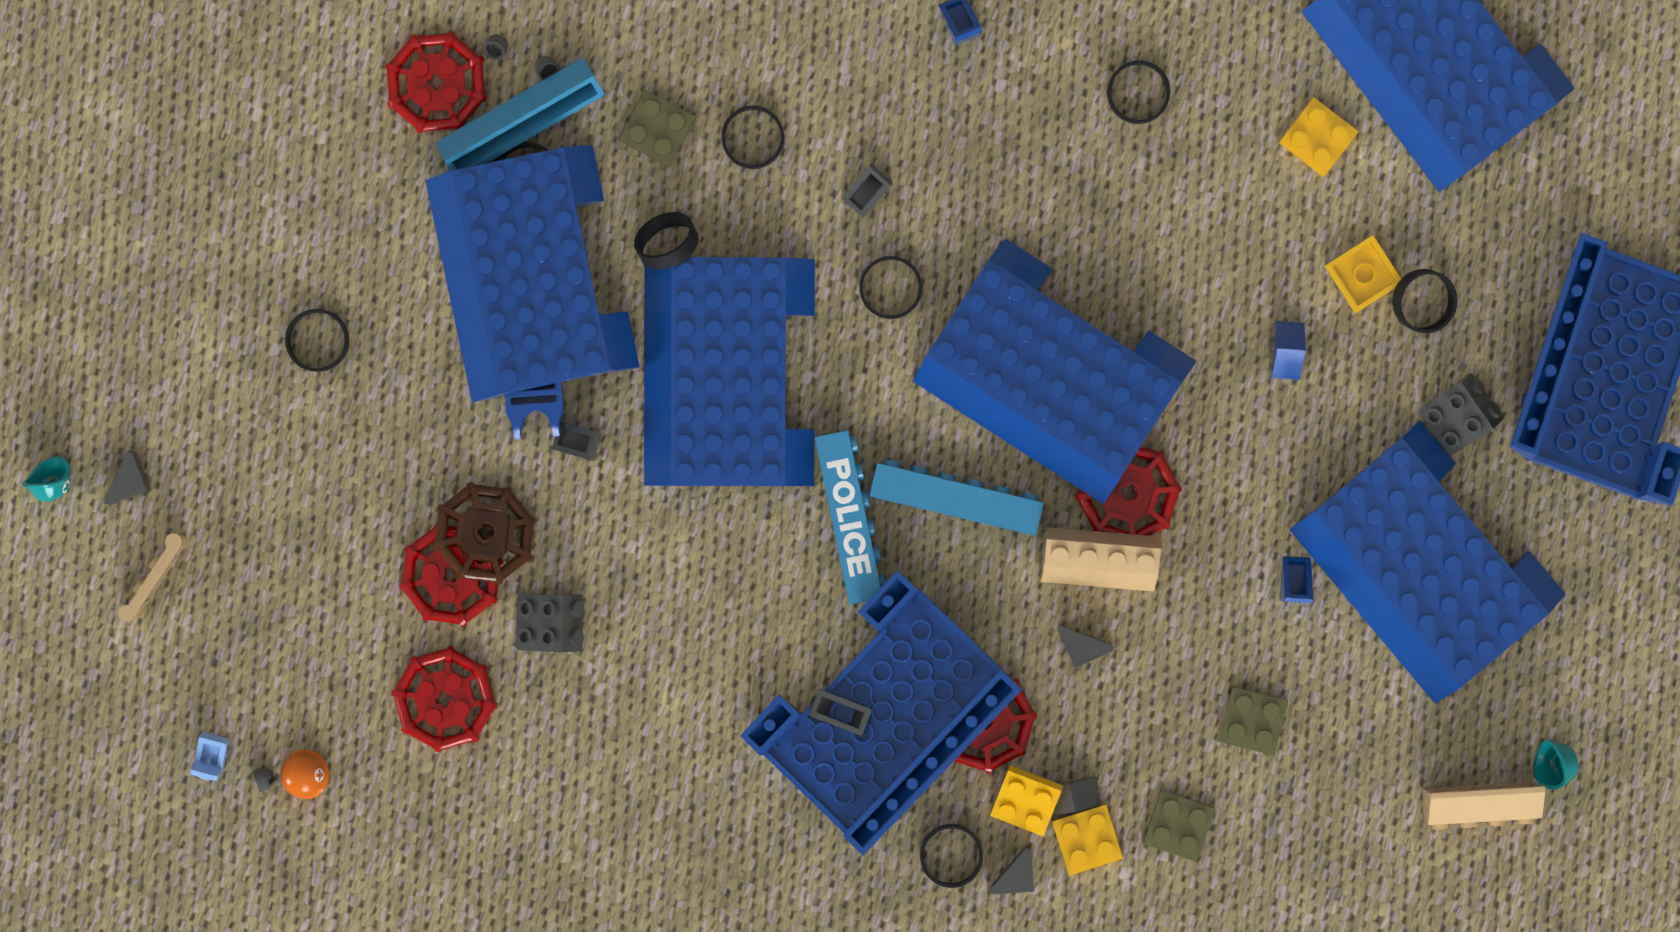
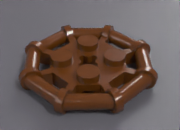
[433,482,536,585]

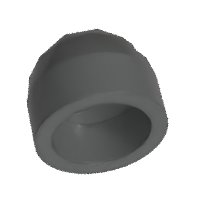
[483,34,508,60]
[535,56,560,80]
[252,767,275,792]

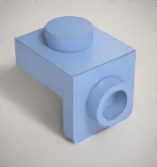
[190,731,229,781]

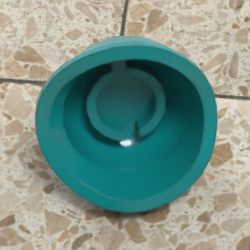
[22,456,71,502]
[1533,739,1579,790]

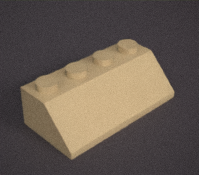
[1041,527,1161,592]
[1422,782,1546,830]

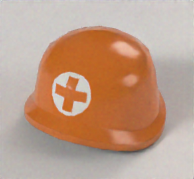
[280,749,329,799]

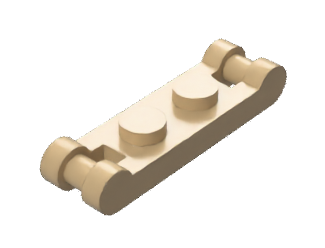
[118,533,187,622]

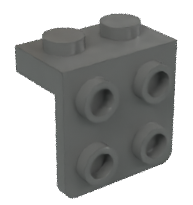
[1419,373,1503,455]
[516,594,584,652]

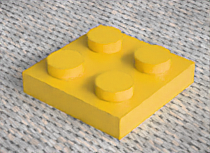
[1279,97,1359,177]
[1324,235,1401,314]
[990,765,1063,836]
[1052,804,1123,876]

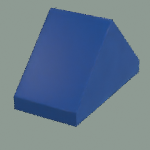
[939,0,983,46]
[1272,321,1306,380]
[1280,556,1313,603]

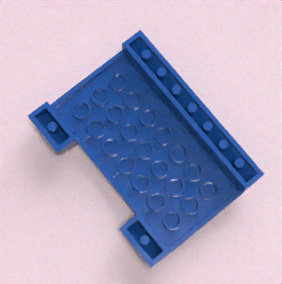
[1302,0,1575,192]
[425,145,640,403]
[1509,233,1680,506]
[913,239,1197,505]
[644,257,815,486]
[1289,420,1566,704]
[740,570,1022,856]

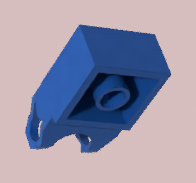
[504,382,565,439]

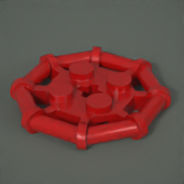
[385,31,488,134]
[1075,446,1182,536]
[399,523,504,627]
[391,646,498,753]
[953,678,1037,774]

